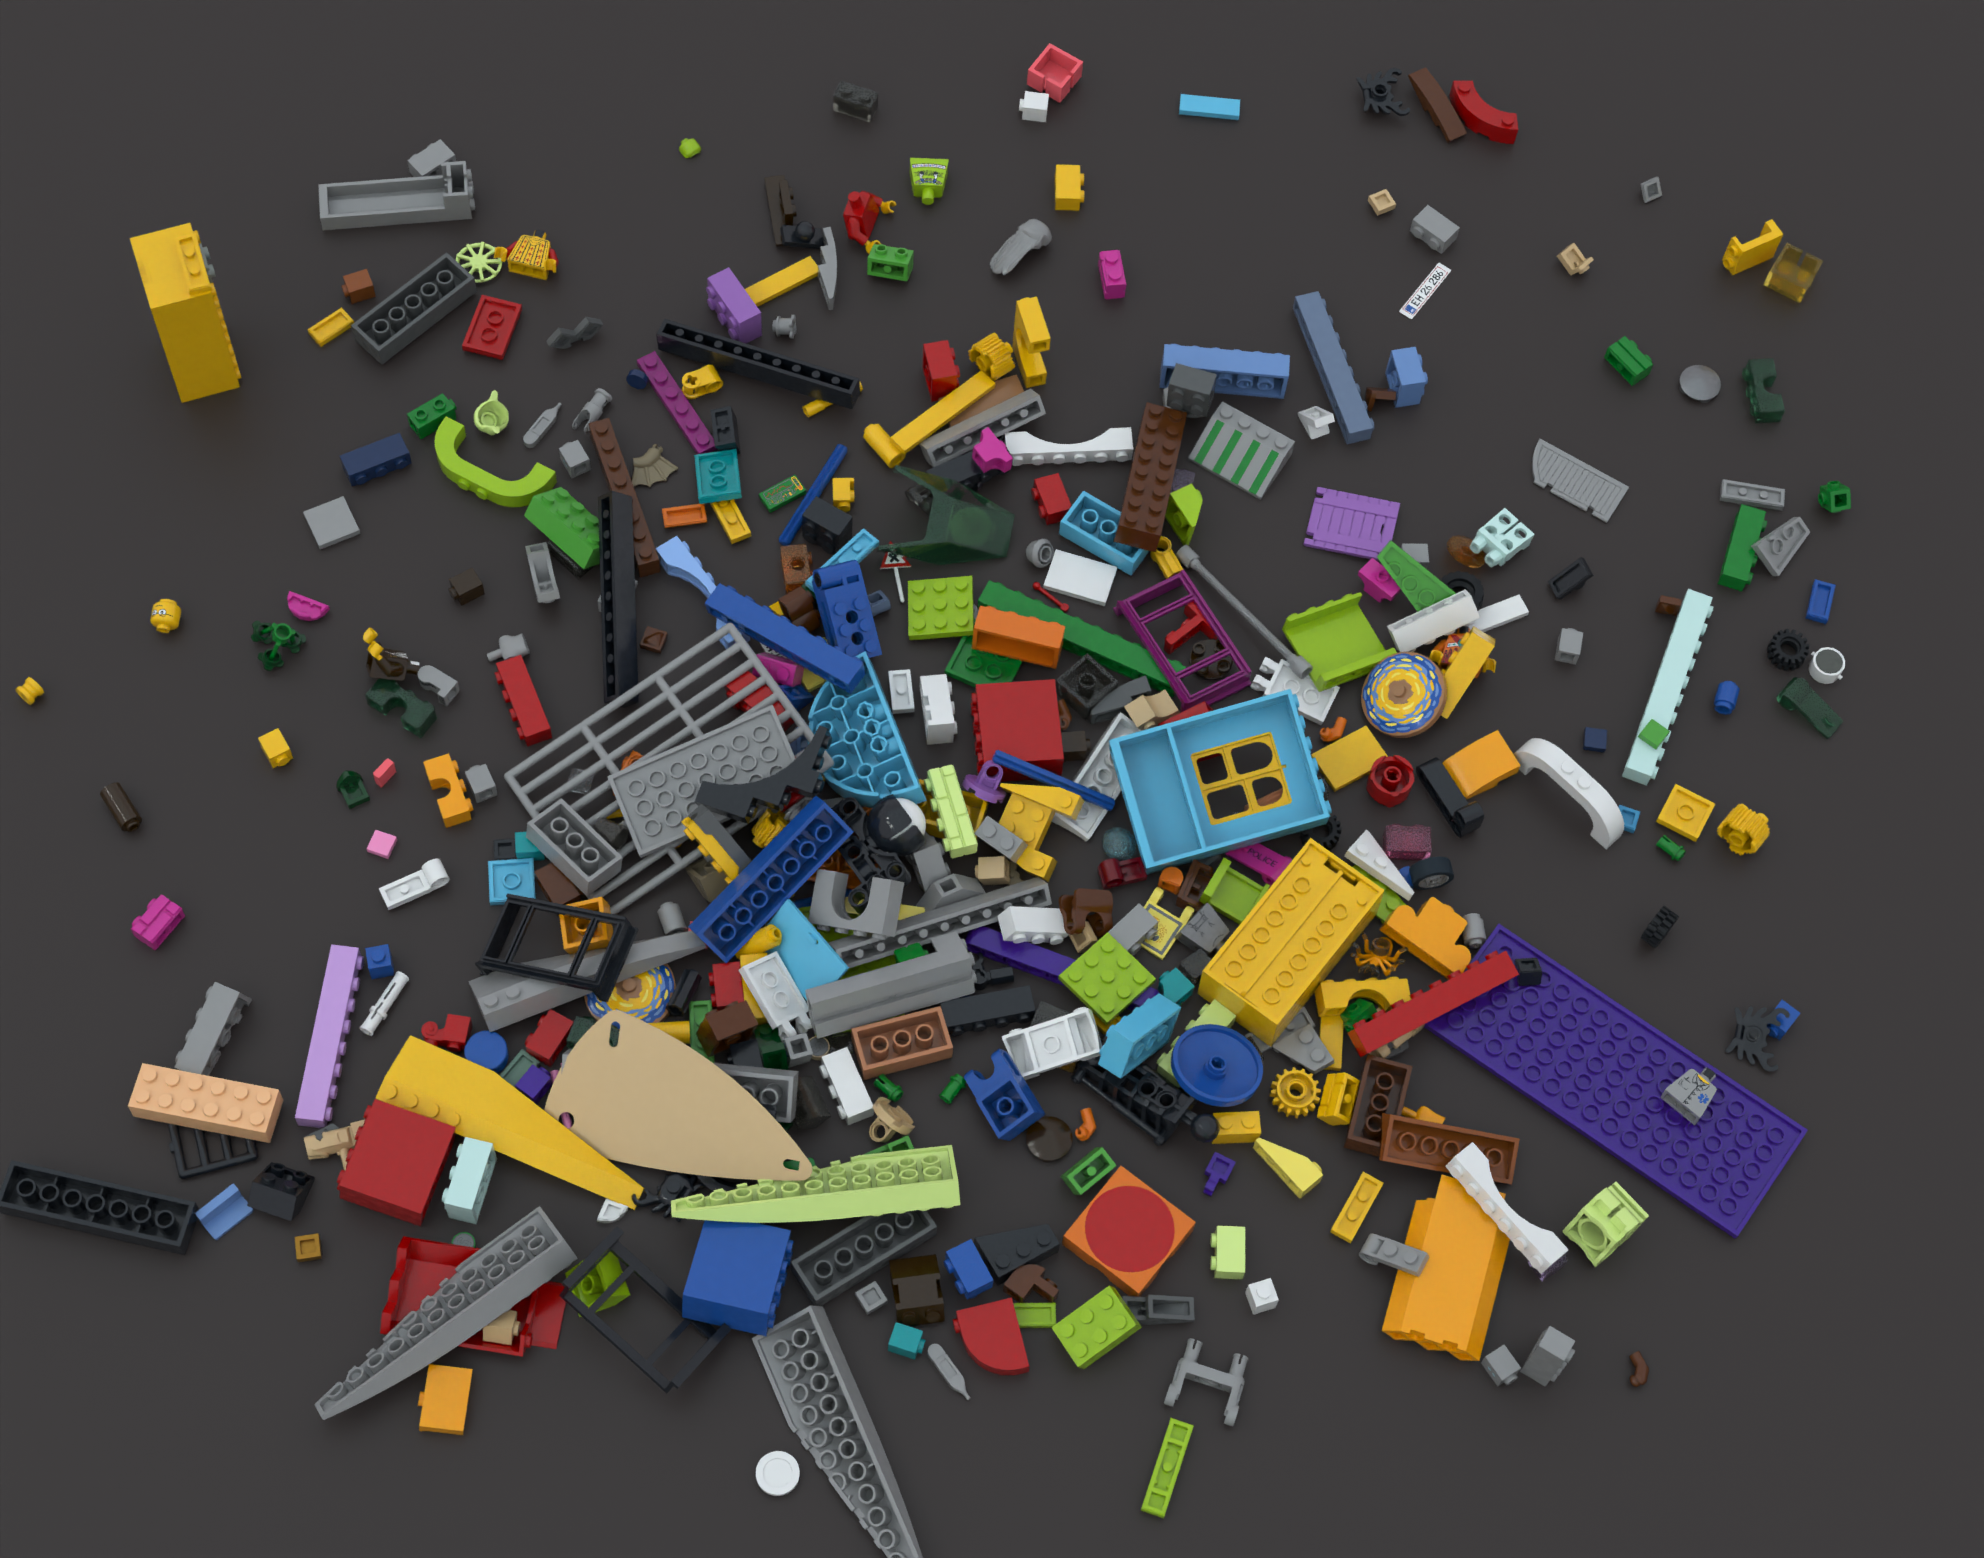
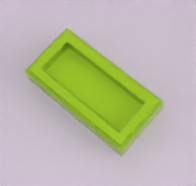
[1013,1303,1056,1328]

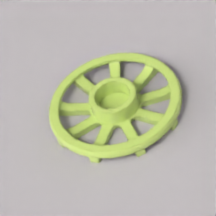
[456,241,502,283]

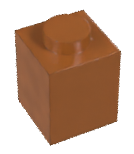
[341,269,376,304]

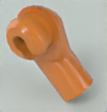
[1319,717,1347,742]
[1075,1108,1096,1141]

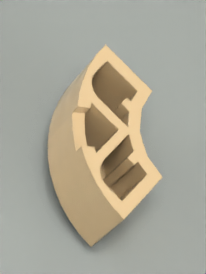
[1124,690,1180,730]

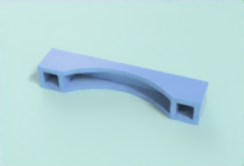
[655,536,750,649]

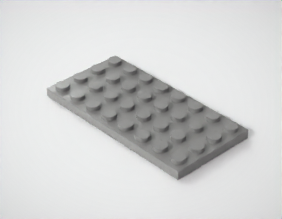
[607,705,796,858]

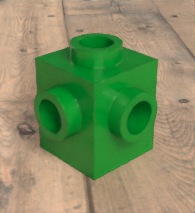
[1818,481,1851,513]
[1340,998,1377,1032]

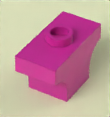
[972,427,1013,473]
[1358,558,1401,603]

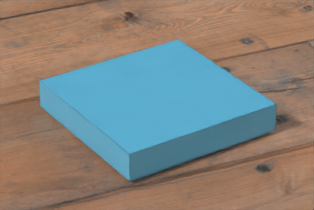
[488,858,536,906]

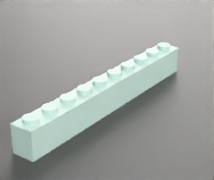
[1622,589,1714,786]

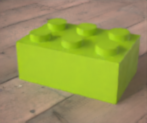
[1051,1285,1142,1369]

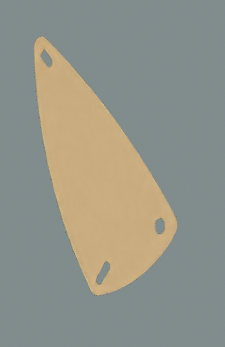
[544,1010,812,1181]

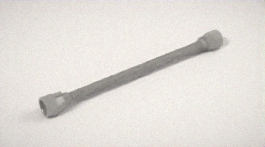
[1176,545,1313,679]

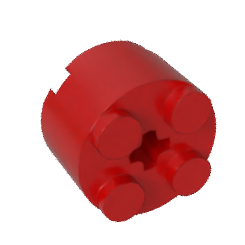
[1366,755,1414,808]

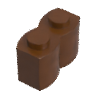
[778,587,821,633]

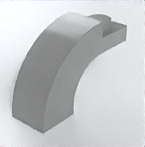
[525,542,560,603]

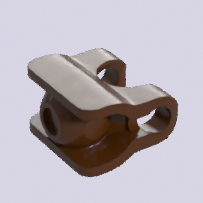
[1059,888,1113,937]

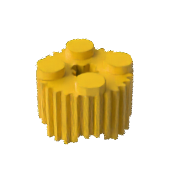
[968,332,1015,381]
[1717,804,1770,856]
[751,808,790,848]

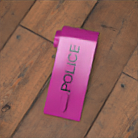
[1225,843,1292,887]

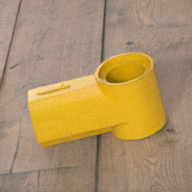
[1150,536,1183,579]

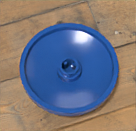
[1171,1024,1263,1107]

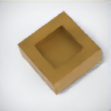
[295,1233,322,1262]

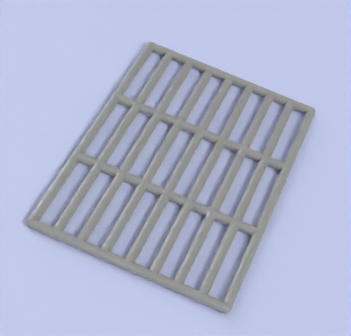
[504,623,834,915]

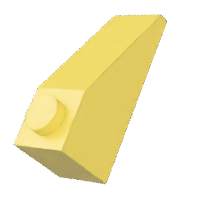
[1253,1138,1323,1199]

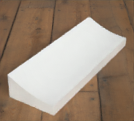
[1052,712,1143,842]

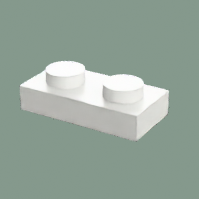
[888,669,915,714]

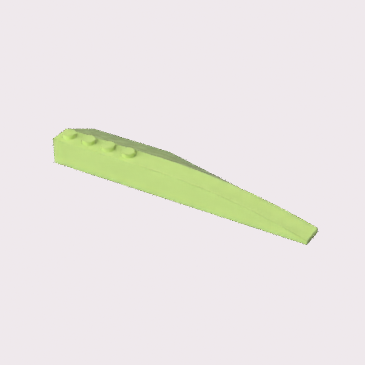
[671,1145,960,1223]

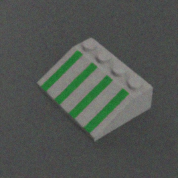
[1188,401,1295,500]

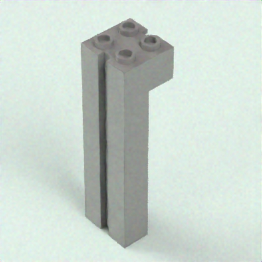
[318,161,475,230]
[805,931,977,1039]

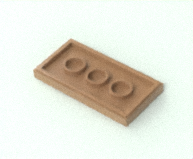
[938,374,1024,428]

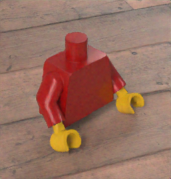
[843,191,896,254]

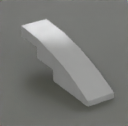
[818,226,837,310]

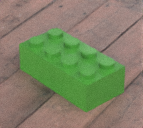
[524,487,600,569]

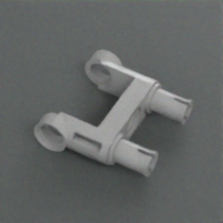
[1164,1338,1249,1427]

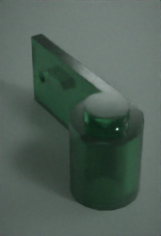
[1777,677,1843,739]

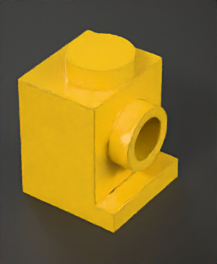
[833,478,854,512]

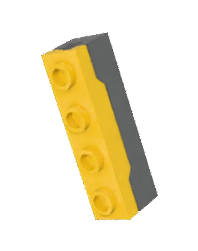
[681,804,751,885]

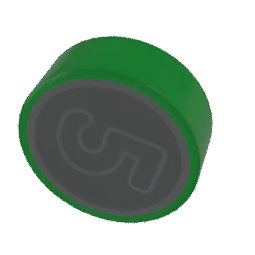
[451,1232,476,1248]

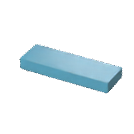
[1179,94,1240,120]

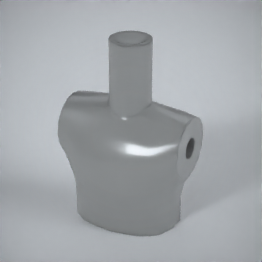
[487,633,530,662]

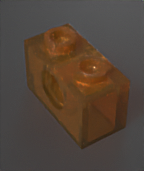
[780,544,813,594]

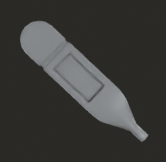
[523,402,562,448]
[928,1344,971,1400]

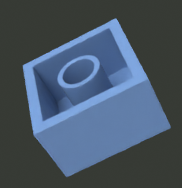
[1385,347,1428,408]

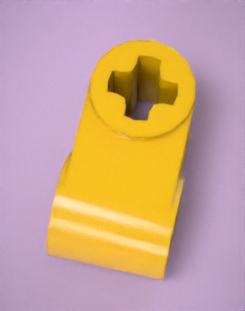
[682,365,723,400]

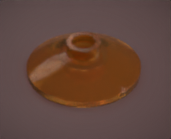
[1447,535,1486,568]

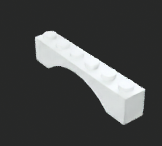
[1004,427,1133,466]
[1446,1142,1568,1274]

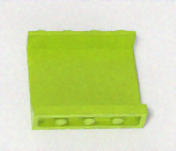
[1282,592,1397,692]

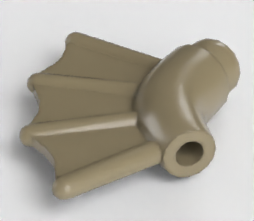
[631,444,678,488]

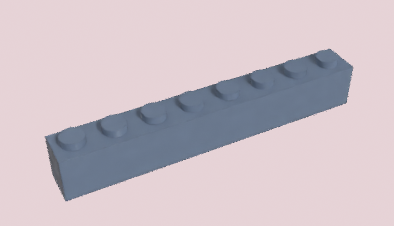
[1293,291,1374,444]

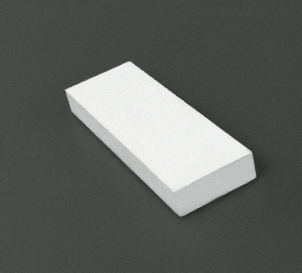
[1467,595,1529,632]

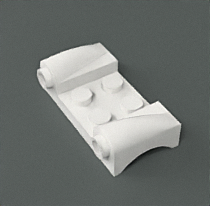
[1002,1007,1102,1080]

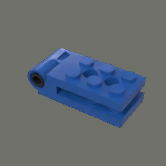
[812,560,882,658]

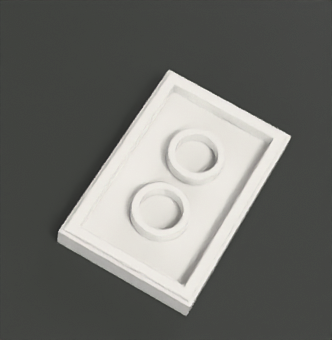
[1043,549,1117,606]

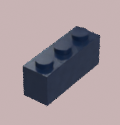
[340,432,412,487]

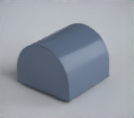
[867,590,891,616]

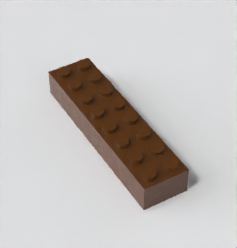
[1114,402,1187,552]

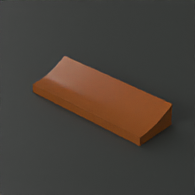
[1379,1113,1520,1185]

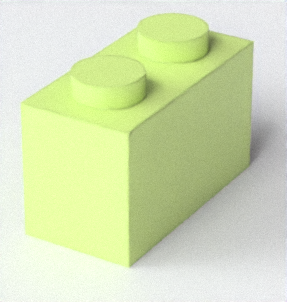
[1210,1226,1245,1279]

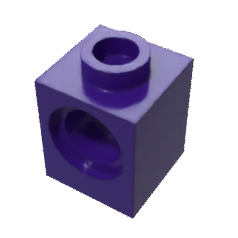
[515,1064,553,1105]

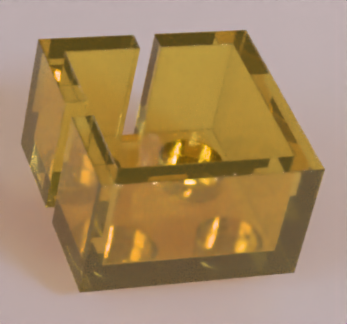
[1763,243,1823,303]

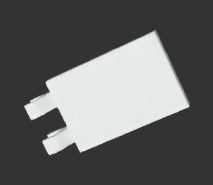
[1251,657,1340,725]
[739,951,812,1042]

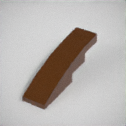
[1408,67,1467,143]

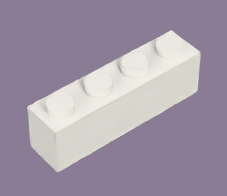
[1387,589,1480,652]

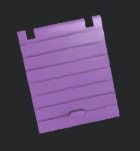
[1303,487,1400,561]

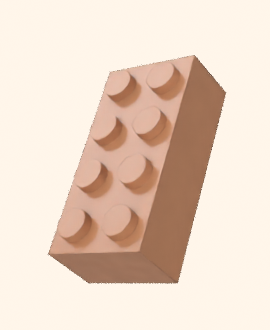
[851,1006,953,1080]

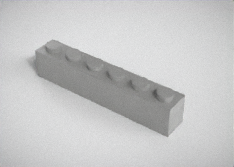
[919,389,1046,468]

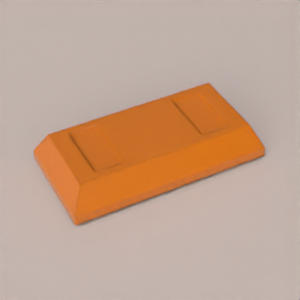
[662,504,707,528]

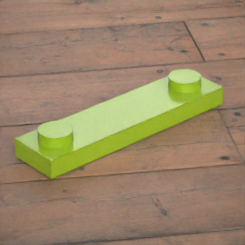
[1141,1418,1194,1519]

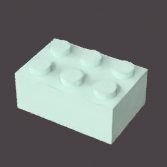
[442,1137,497,1224]

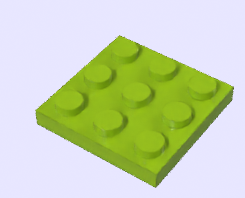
[908,576,974,640]
[1059,932,1156,1026]

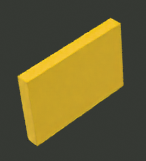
[1311,726,1388,792]

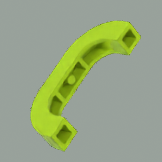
[435,416,557,507]

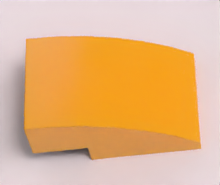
[1442,730,1521,800]

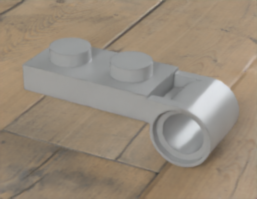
[1359,1233,1429,1277]

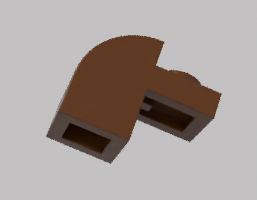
[1003,1264,1059,1303]

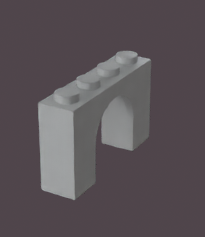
[808,869,904,940]

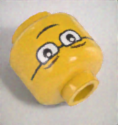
[150,599,181,633]

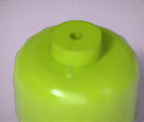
[679,138,701,158]

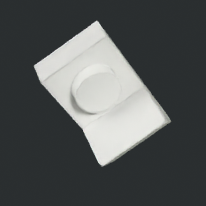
[1297,406,1335,439]

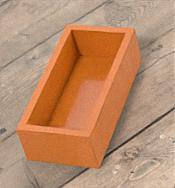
[972,606,1065,669]

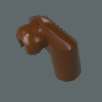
[1629,1351,1649,1387]

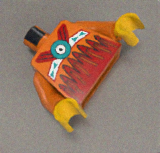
[1429,626,1496,678]

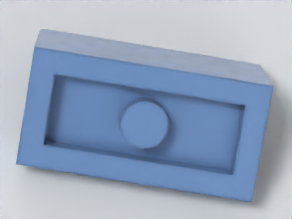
[195,1183,253,1240]

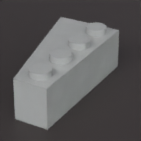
[174,982,252,1076]
[1520,1326,1575,1386]

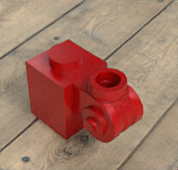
[421,1014,473,1052]

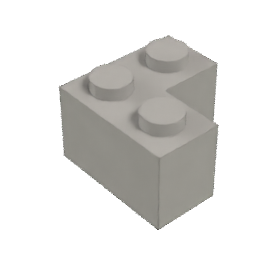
[905,831,951,892]

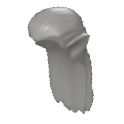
[990,219,1052,275]

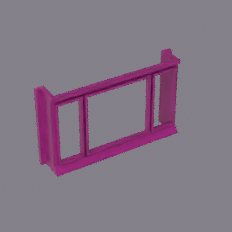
[1113,569,1251,713]

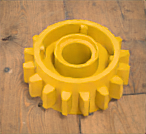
[1270,1067,1321,1118]

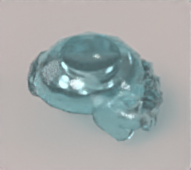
[1102,827,1136,861]

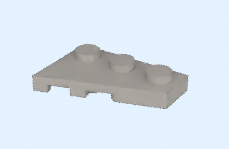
[1751,517,1810,576]

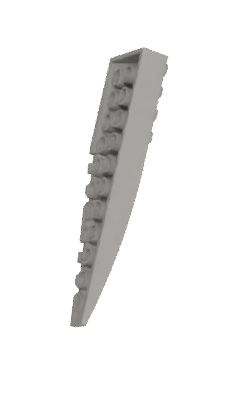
[314,1206,578,1420]
[752,1305,923,1558]

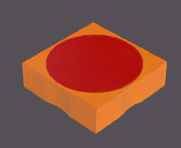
[1062,1166,1196,1297]

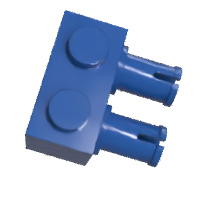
[943,1239,994,1300]

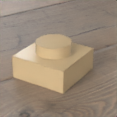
[1368,189,1396,216]

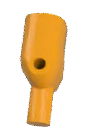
[1401,1106,1445,1124]

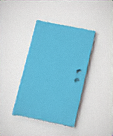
[765,899,849,1001]

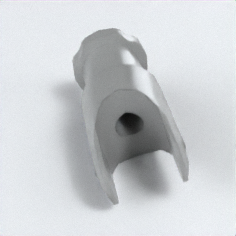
[572,388,612,434]

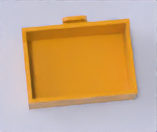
[418,1364,473,1435]

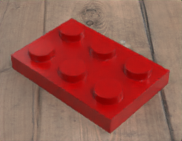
[462,295,522,360]

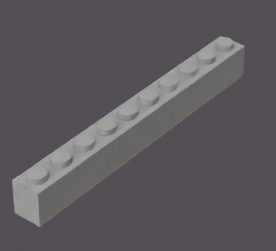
[828,877,1052,968]

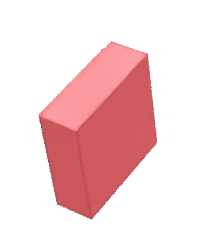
[373,758,396,788]

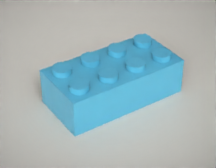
[1059,491,1149,576]
[1098,993,1181,1079]

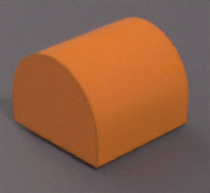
[1158,867,1183,895]

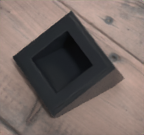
[1515,958,1542,986]

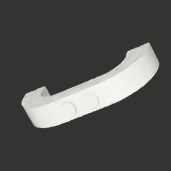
[1514,738,1624,850]

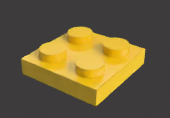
[1656,784,1715,842]

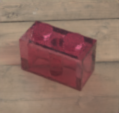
[1383,824,1432,860]

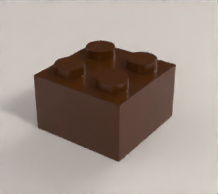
[696,1000,758,1058]

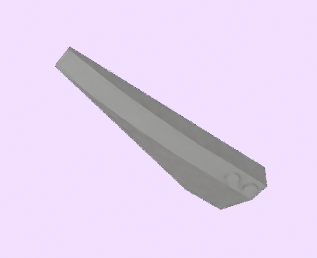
[468,931,706,1032]

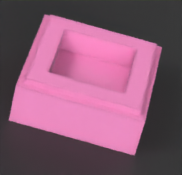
[367,830,397,859]

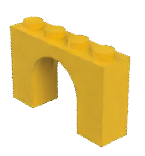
[1012,297,1051,388]

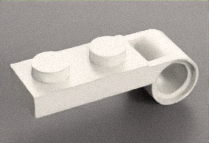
[379,859,450,910]

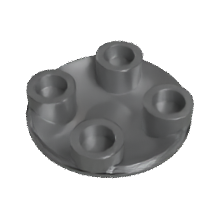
[1679,365,1721,403]

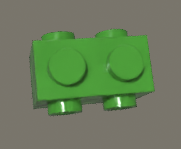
[867,244,914,281]

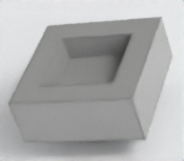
[855,1281,888,1315]

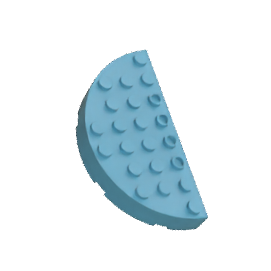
[807,651,927,808]

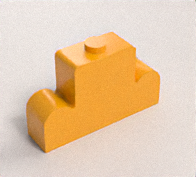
[1379,897,1471,980]

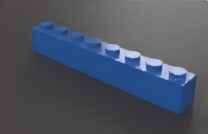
[705,583,866,694]

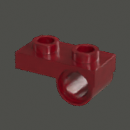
[1097,857,1147,890]

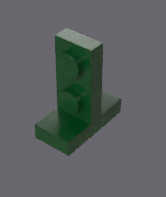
[754,1023,788,1070]

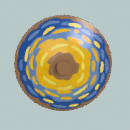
[1361,652,1447,738]
[584,963,676,1034]

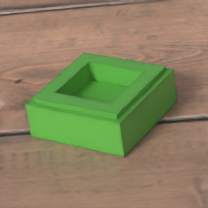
[1638,719,1670,749]

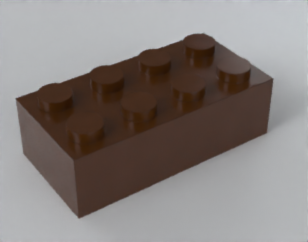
[1344,1054,1413,1157]

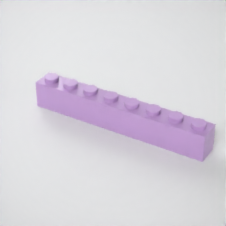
[295,944,364,1128]

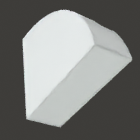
[597,1198,628,1223]

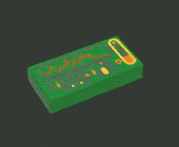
[759,475,806,513]

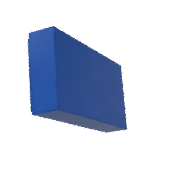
[1805,579,1836,624]

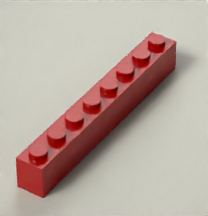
[1348,950,1519,1058]

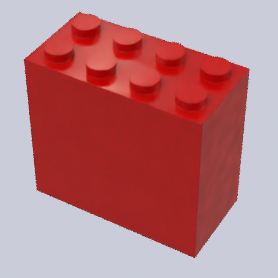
[970,679,1064,782]
[337,1099,456,1227]

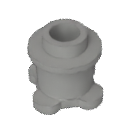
[772,315,797,339]

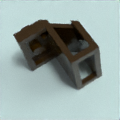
[889,1254,945,1326]

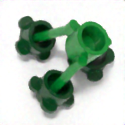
[251,621,306,671]

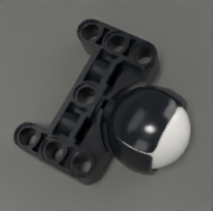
[831,794,926,915]

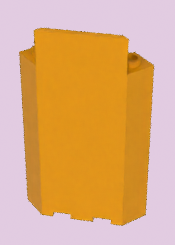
[1382,1174,1510,1361]

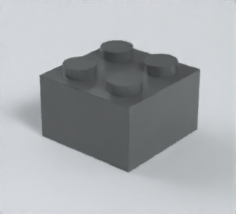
[1167,363,1217,417]

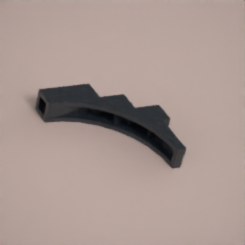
[695,725,832,824]

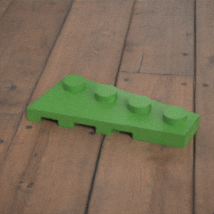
[1377,540,1456,612]

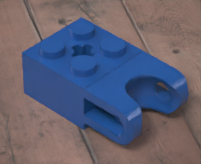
[964,1048,1046,1141]

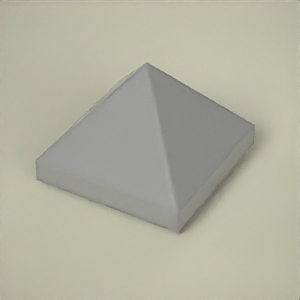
[1640,177,1662,203]

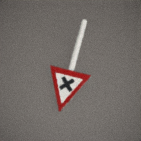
[880,541,911,603]

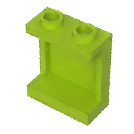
[1199,858,1270,925]

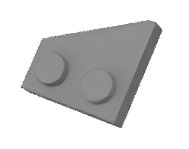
[1272,1024,1334,1074]

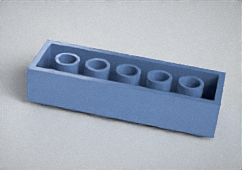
[1159,344,1290,399]

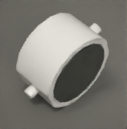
[1809,647,1845,684]

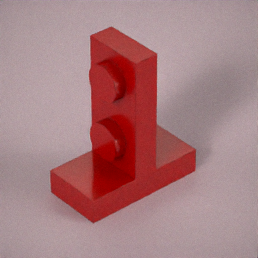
[1163,601,1218,655]

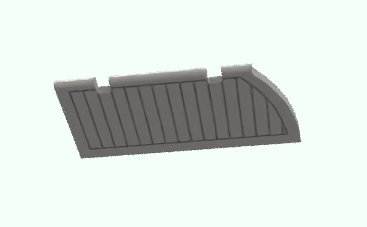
[1532,439,1629,523]

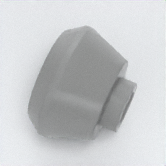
[1026,539,1054,568]

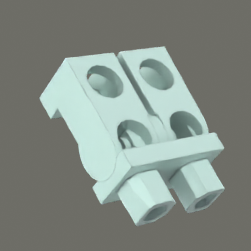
[1470,508,1535,567]

